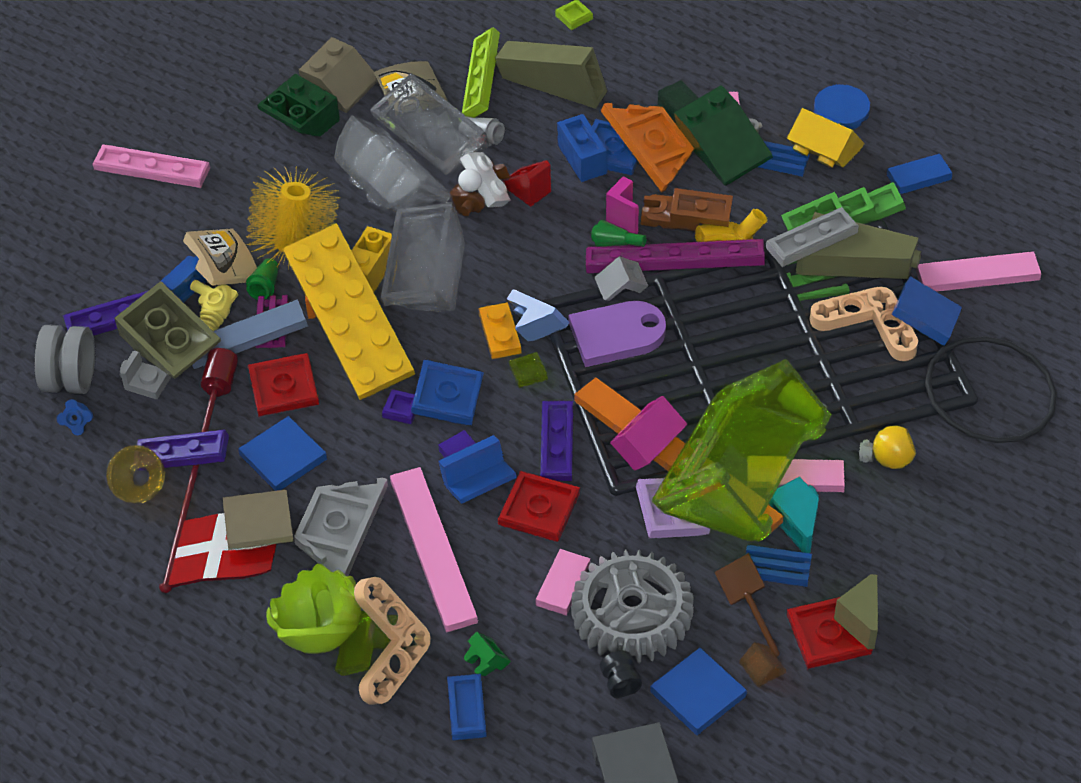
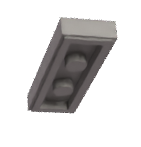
[766,207,859,267]

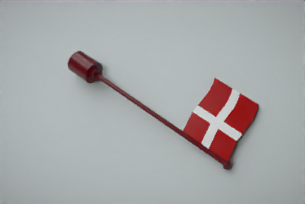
[159,348,277,593]

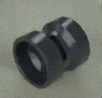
[600,651,642,698]

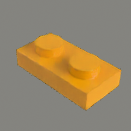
[479,302,522,359]

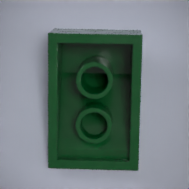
[674,85,773,186]

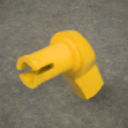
[695,209,768,242]

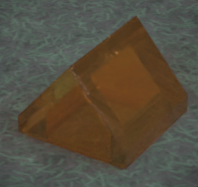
[739,642,786,687]

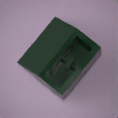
[257,74,340,137]

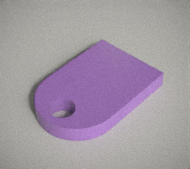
[569,301,666,367]

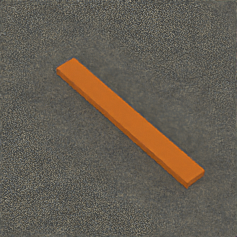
[574,377,784,541]

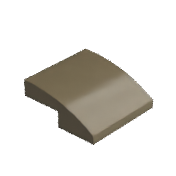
[223,490,293,550]

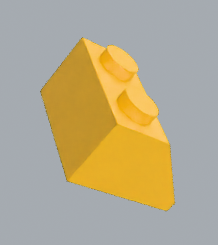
[787,108,865,168]

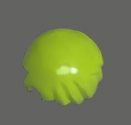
[266,563,361,654]

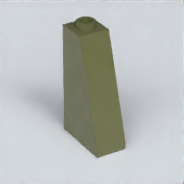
[495,41,607,109]
[796,212,922,279]

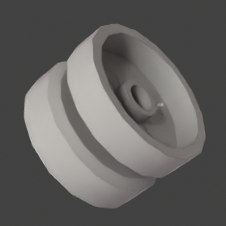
[35,325,95,394]

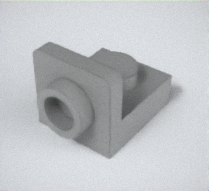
[120,351,171,399]

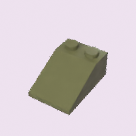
[114,281,221,379]

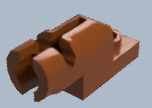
[641,188,733,231]

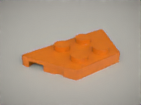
[601,103,695,192]

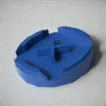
[814,84,870,129]

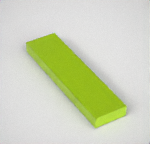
[461,27,500,118]

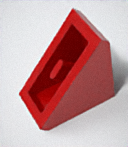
[502,160,551,207]

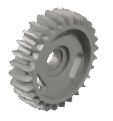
[571,549,694,664]

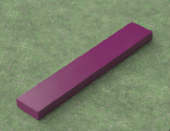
[586,239,765,273]

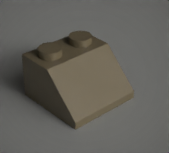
[299,37,377,113]

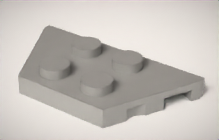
[294,478,388,576]

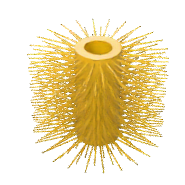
[246,166,340,270]

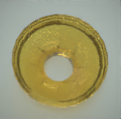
[106,445,165,503]

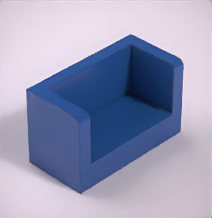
[557,114,607,182]

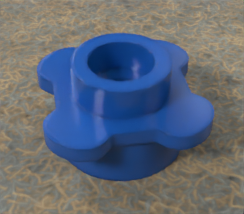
[57,399,93,435]

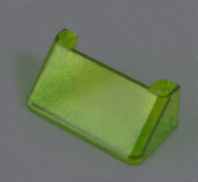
[652,359,832,542]

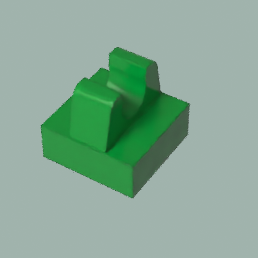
[464,631,511,676]

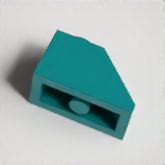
[768,476,819,553]

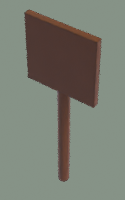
[714,553,780,657]

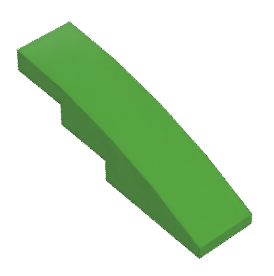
[781,182,906,231]

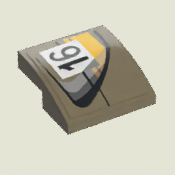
[374,61,447,115]

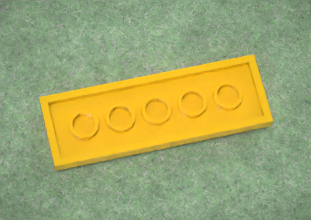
[282,223,415,400]

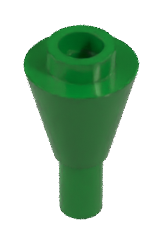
[591,219,647,247]

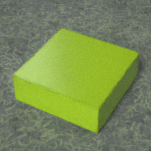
[555,0,593,30]

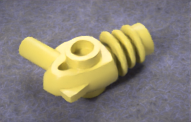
[190,280,238,331]

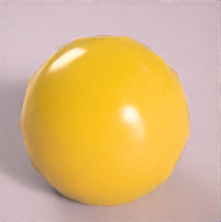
[873,426,916,469]

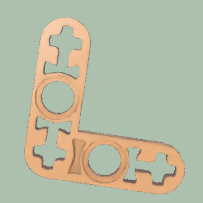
[810,287,918,361]
[354,577,431,705]

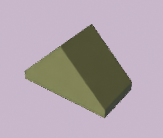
[834,574,878,649]

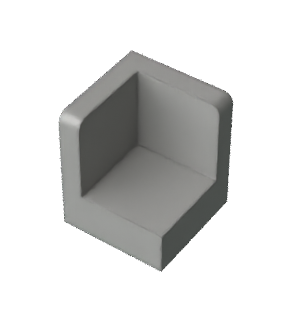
[594,256,648,301]

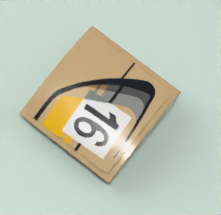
[183,229,257,286]

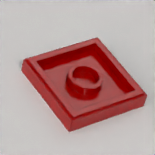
[248,353,319,417]
[498,471,580,542]
[787,597,872,669]

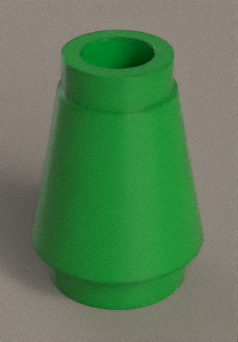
[246,258,279,300]

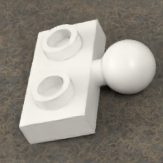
[458,152,511,207]

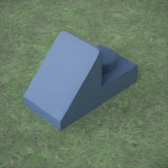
[507,289,570,341]

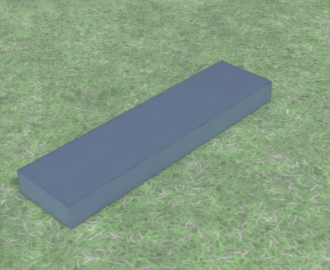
[192,299,308,369]

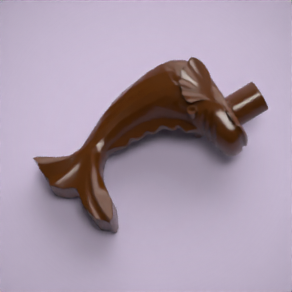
[450,162,510,216]

